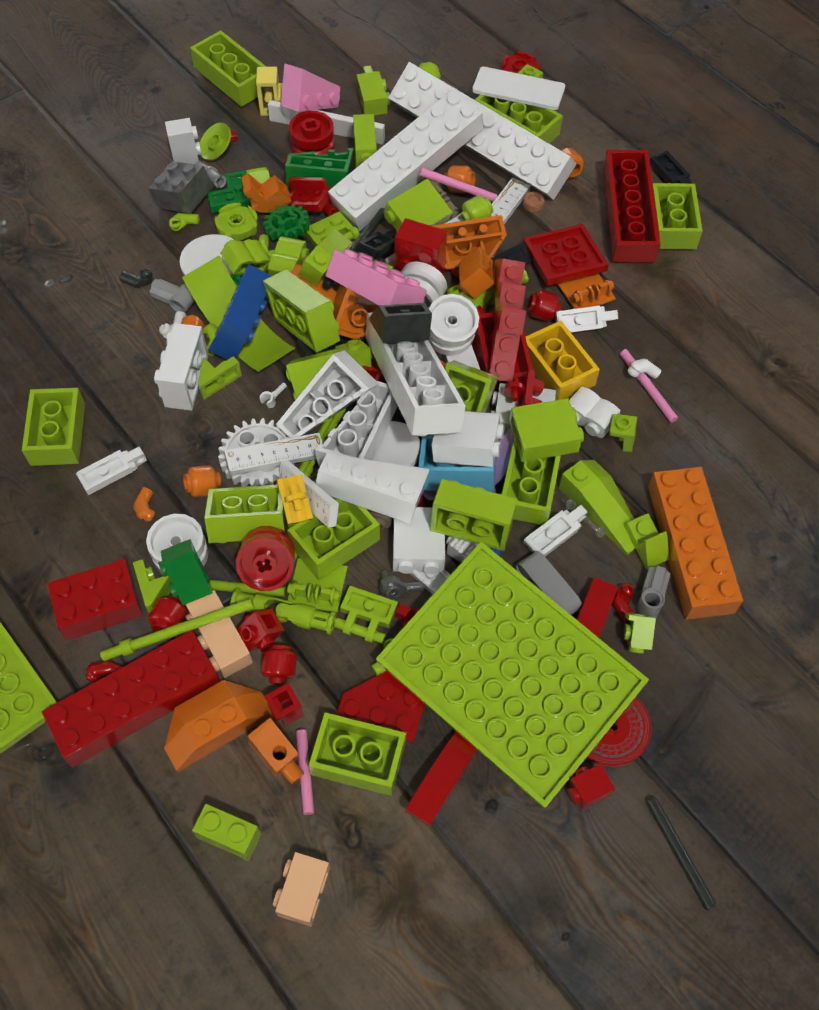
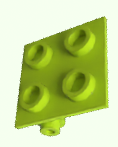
[287,558,348,613]

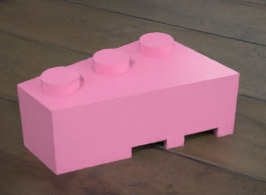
[281,63,340,112]

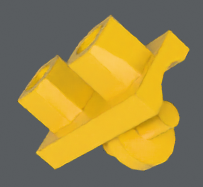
[276,474,313,525]

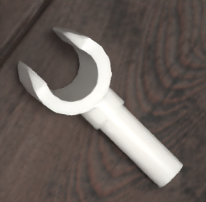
[260,383,287,408]

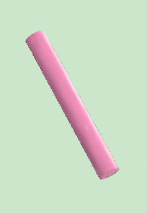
[296,729,314,815]

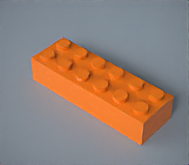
[648,467,743,620]

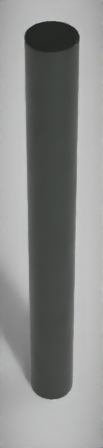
[646,797,717,910]

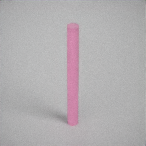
[419,167,497,202]
[620,349,678,423]

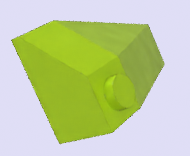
[559,460,636,556]

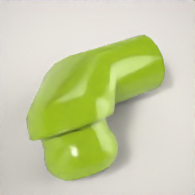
[203,323,218,356]

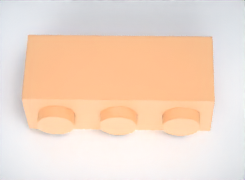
[185,590,253,678]

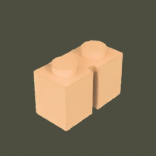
[273,852,330,927]

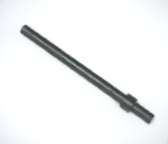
[322,208,385,289]

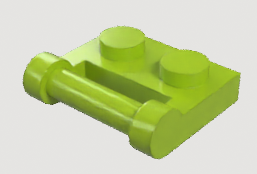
[304,211,360,247]

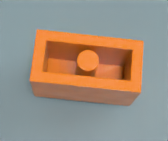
[459,246,495,299]

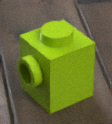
[335,339,373,367]

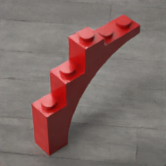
[488,259,526,382]

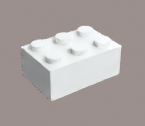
[154,323,209,411]

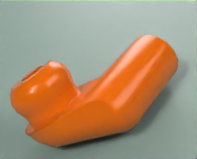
[133,487,155,522]

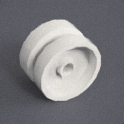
[401,261,447,308]
[428,294,479,356]
[146,514,209,575]

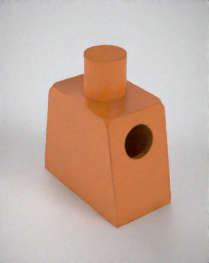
[248,718,305,785]

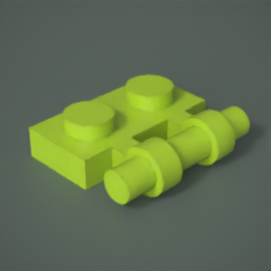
[334,586,398,644]

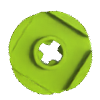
[215,203,258,240]

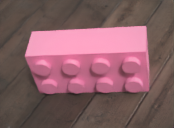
[325,249,427,305]

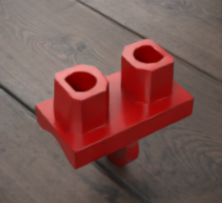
[504,369,544,407]

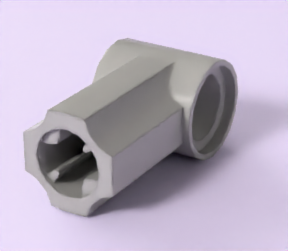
[149,279,195,313]
[636,565,671,618]

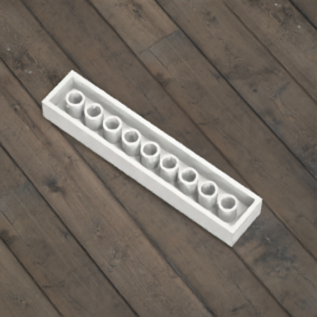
[388,62,576,200]

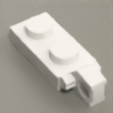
[555,306,618,333]
[76,447,147,495]
[523,505,588,556]

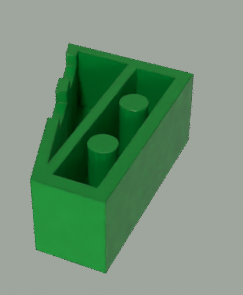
[285,148,354,189]

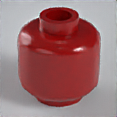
[527,290,562,322]
[148,595,187,632]
[261,645,297,684]

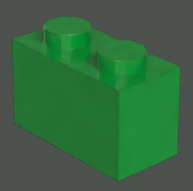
[158,539,213,605]

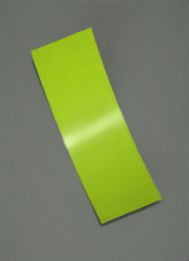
[182,256,295,372]

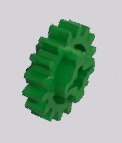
[263,203,311,241]

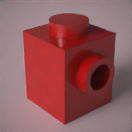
[567,764,615,811]

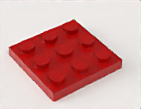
[523,224,609,286]

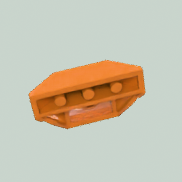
[433,215,507,271]
[164,680,273,773]

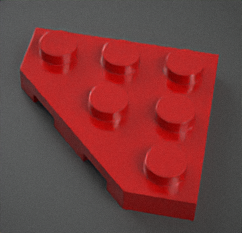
[336,671,425,744]

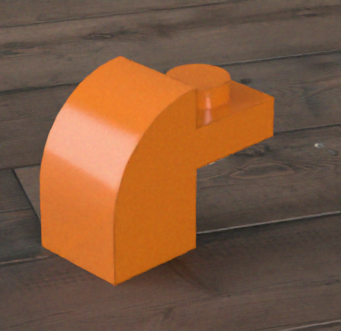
[242,173,291,213]

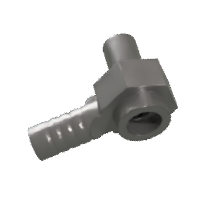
[379,570,424,600]

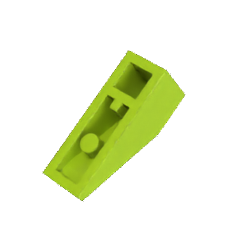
[298,229,353,287]

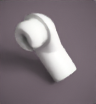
[159,311,186,338]
[628,359,661,379]

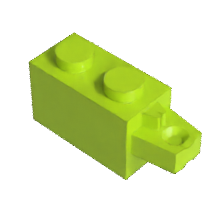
[356,66,390,115]

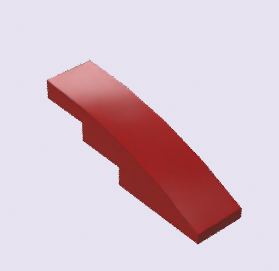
[577,577,618,638]
[405,732,478,827]

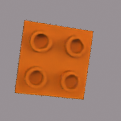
[557,274,616,309]

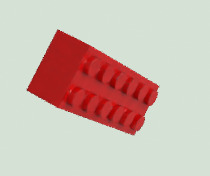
[603,150,661,262]
[41,630,220,768]

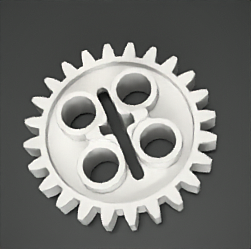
[218,418,295,487]

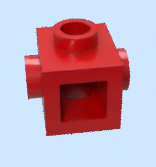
[236,609,285,651]

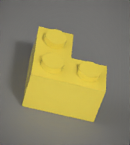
[256,67,283,116]

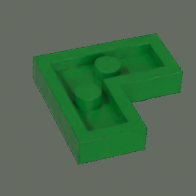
[208,170,251,213]

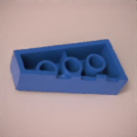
[208,264,272,360]

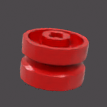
[289,111,335,155]
[236,526,295,591]

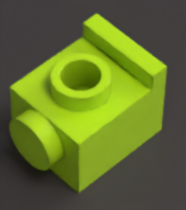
[624,612,656,653]

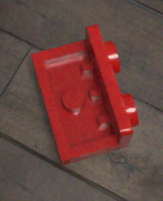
[287,177,330,212]

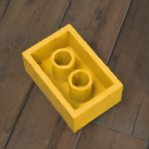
[526,321,600,400]

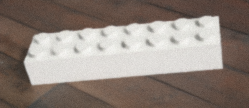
[328,88,483,231]
[365,312,466,436]

